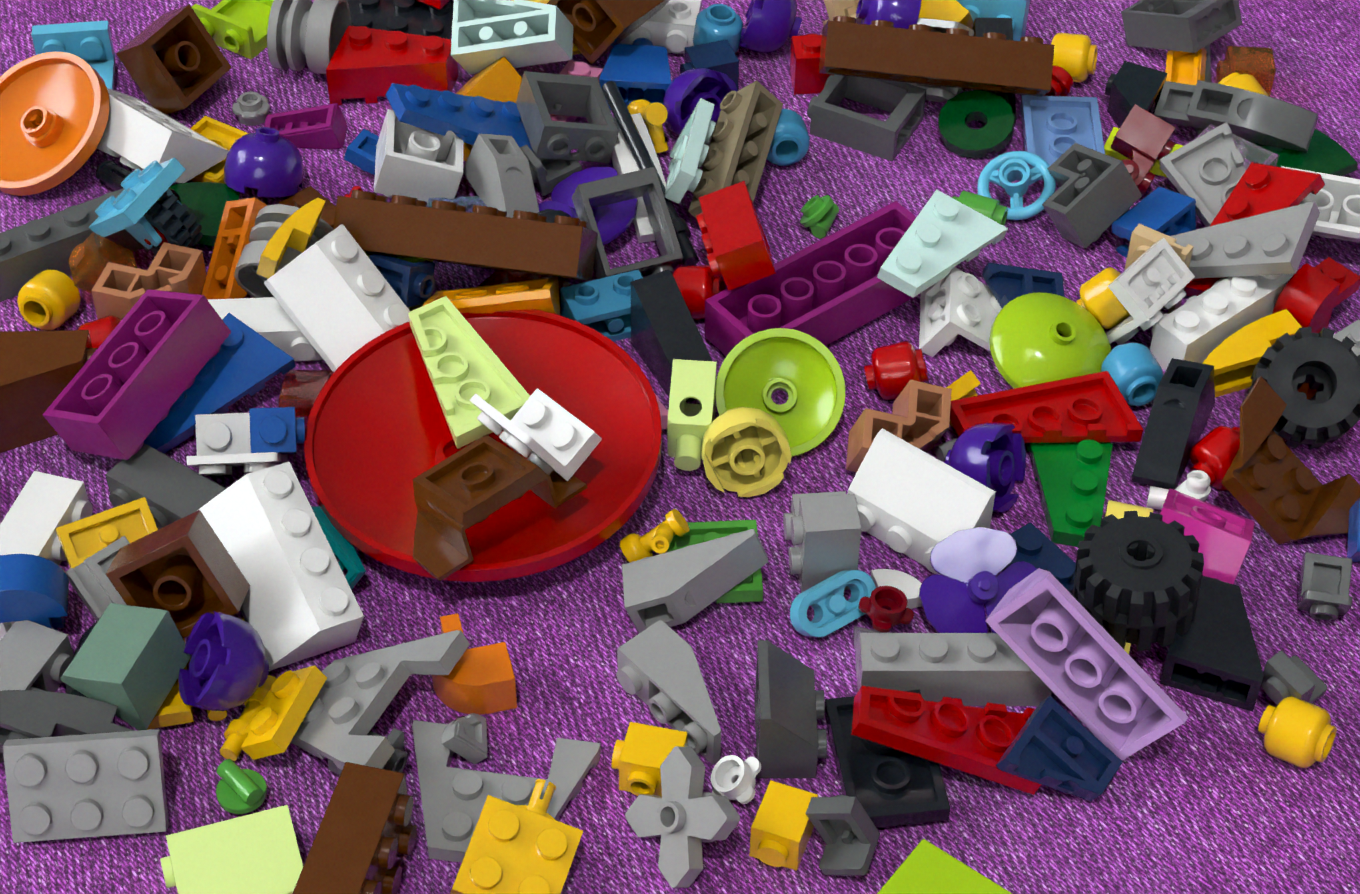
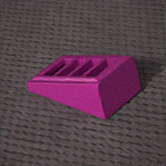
[264,103,347,149]

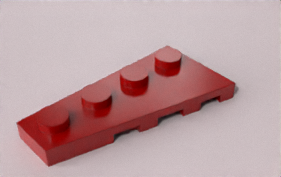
[1184,162,1325,297]
[851,686,1042,795]

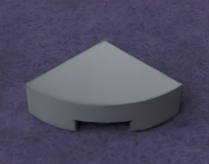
[441,713,488,764]

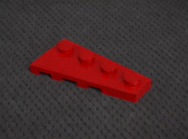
[950,371,1144,443]

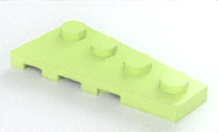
[408,296,530,449]

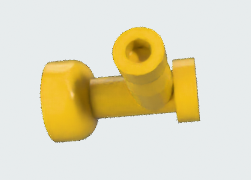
[627,99,669,153]
[620,509,690,563]

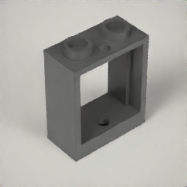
[1121,0,1242,53]
[516,71,619,163]
[807,75,926,162]
[571,167,683,279]

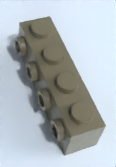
[688,80,783,219]

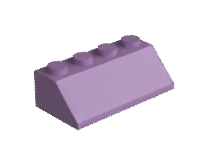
[985,568,1188,760]

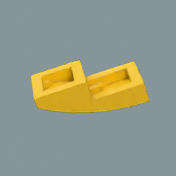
[256,197,326,279]

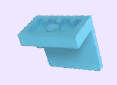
[31,20,115,90]

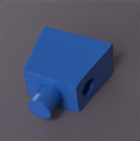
[599,38,671,110]

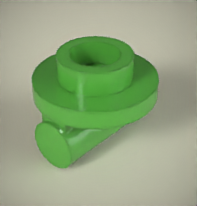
[800,195,839,239]
[216,759,267,814]

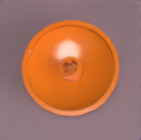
[0,51,109,196]

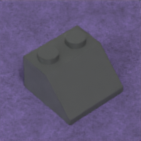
[754,640,827,778]

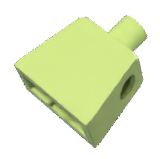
[667,359,717,471]

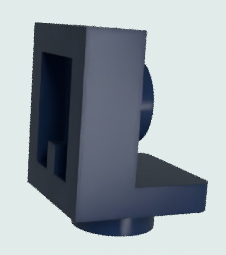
[370,253,435,308]

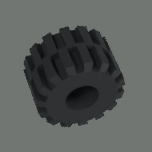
[1248,327,1360,449]
[1073,511,1204,651]

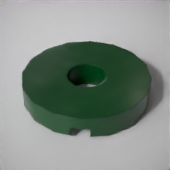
[938,90,1015,159]

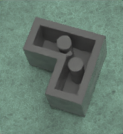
[1042,143,1142,248]

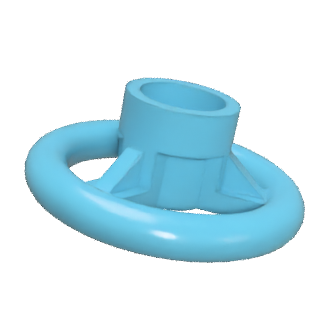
[977,151,1056,220]

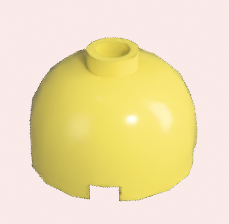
[701,407,792,498]

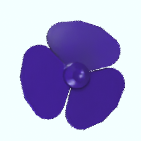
[538,167,638,245]
[919,527,1037,633]

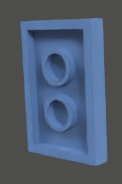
[1020,95,1105,181]

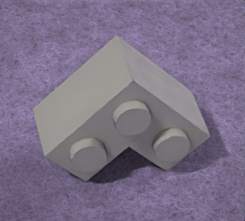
[783,491,862,592]

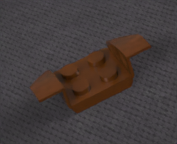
[1221,376,1360,545]
[413,434,587,581]

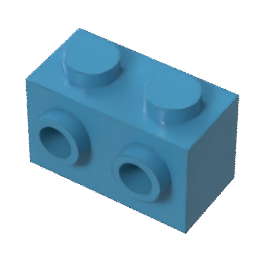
[560,269,643,342]

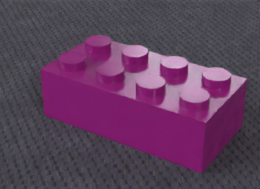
[42,289,231,460]

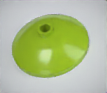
[989,292,1111,389]
[715,328,846,457]

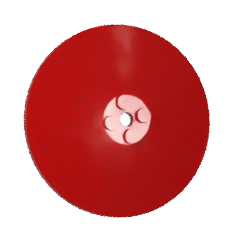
[304,309,662,582]

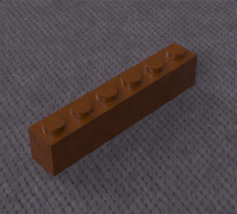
[819,16,1055,97]

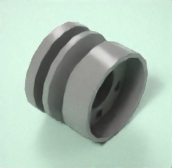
[267,0,351,75]
[234,204,333,298]

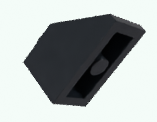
[1105,61,1168,128]

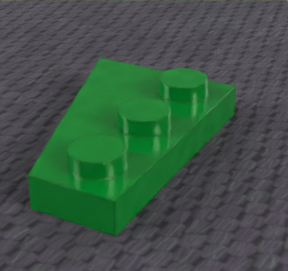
[1025,439,1113,547]

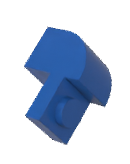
[0,554,69,631]

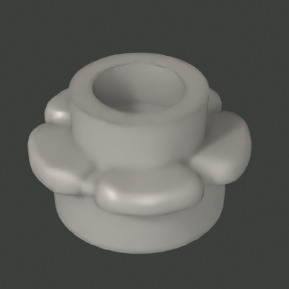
[232,91,270,126]

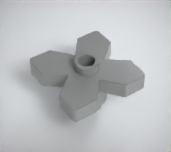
[625,746,740,888]

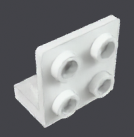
[1106,238,1195,345]
[919,267,1002,357]
[470,388,602,481]
[186,413,288,476]

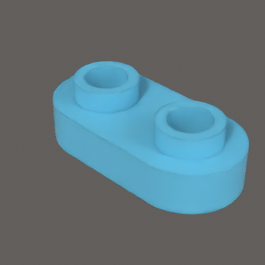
[790,570,876,637]

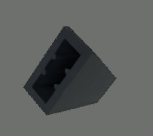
[630,269,712,403]
[1160,575,1264,712]

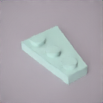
[665,98,716,204]
[877,189,1008,298]

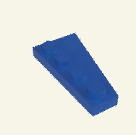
[386,83,533,152]
[144,313,296,454]

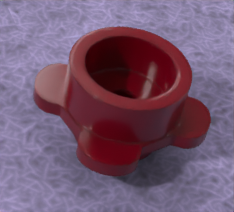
[858,586,914,632]

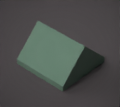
[60,603,192,731]

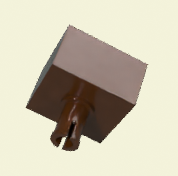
[116,4,232,115]
[106,510,250,638]

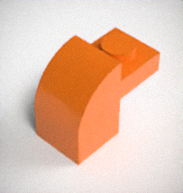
[432,613,517,715]

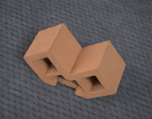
[91,242,207,320]
[846,380,952,472]

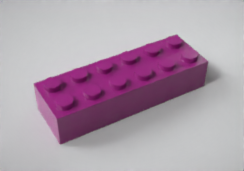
[704,201,921,356]

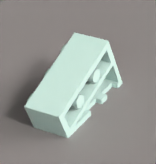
[451,0,573,75]

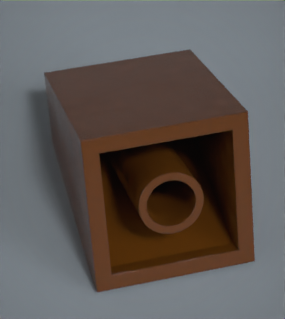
[547,0,670,65]
[0,330,98,453]

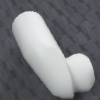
[1146,470,1211,510]

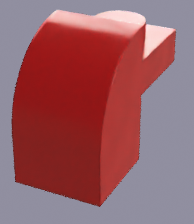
[1272,257,1360,333]

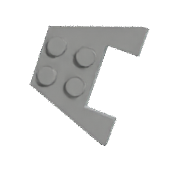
[291,630,470,770]
[412,720,601,863]

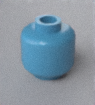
[693,4,743,53]
[767,109,810,166]
[1100,343,1164,406]

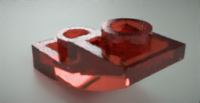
[279,370,333,416]

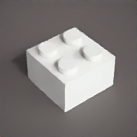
[374,109,464,207]

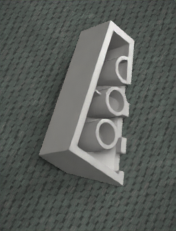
[853,626,1052,706]

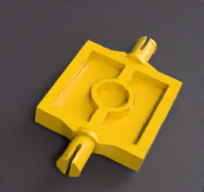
[450,779,583,894]

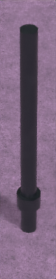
[602,81,699,266]

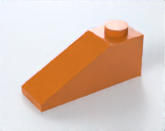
[201,197,267,299]

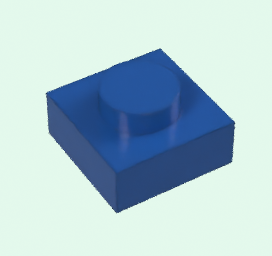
[344,129,379,175]

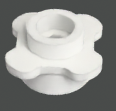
[711,755,761,804]

